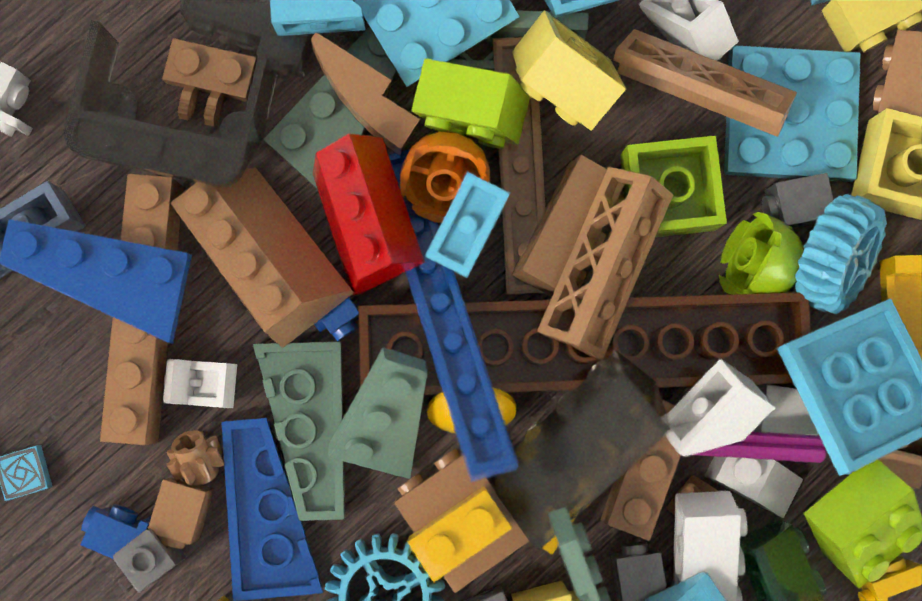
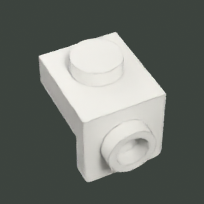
[163,359,237,408]

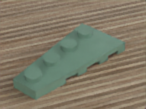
[253,342,345,521]
[548,507,610,601]

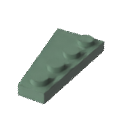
[263,27,398,190]

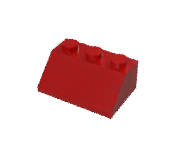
[313,133,425,296]

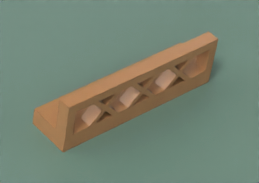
[613,29,797,137]
[537,167,673,360]

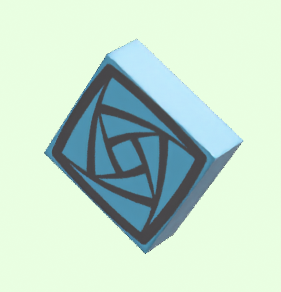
[0,445,53,501]

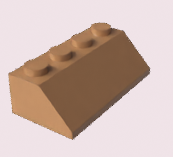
[170,167,354,348]

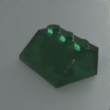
[739,520,827,601]

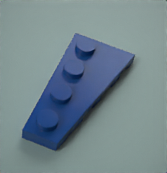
[0,219,192,344]
[222,418,324,601]

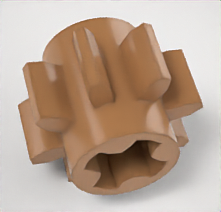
[167,430,224,486]

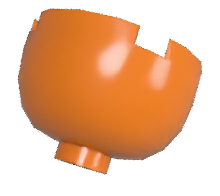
[400,131,490,223]

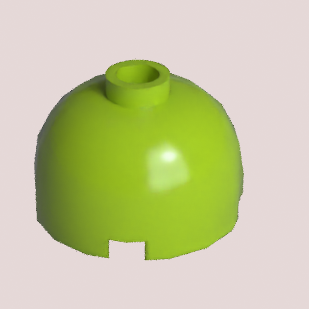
[719,212,803,295]

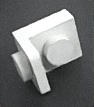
[0,62,33,137]

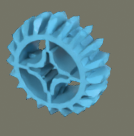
[795,194,887,314]
[325,533,445,601]

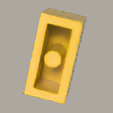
[407,486,512,582]

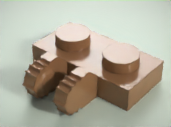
[162,38,258,127]

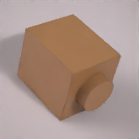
[148,477,215,549]

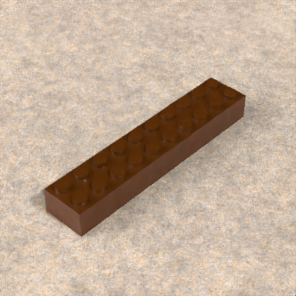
[359,293,811,395]

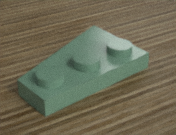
[328,348,427,479]

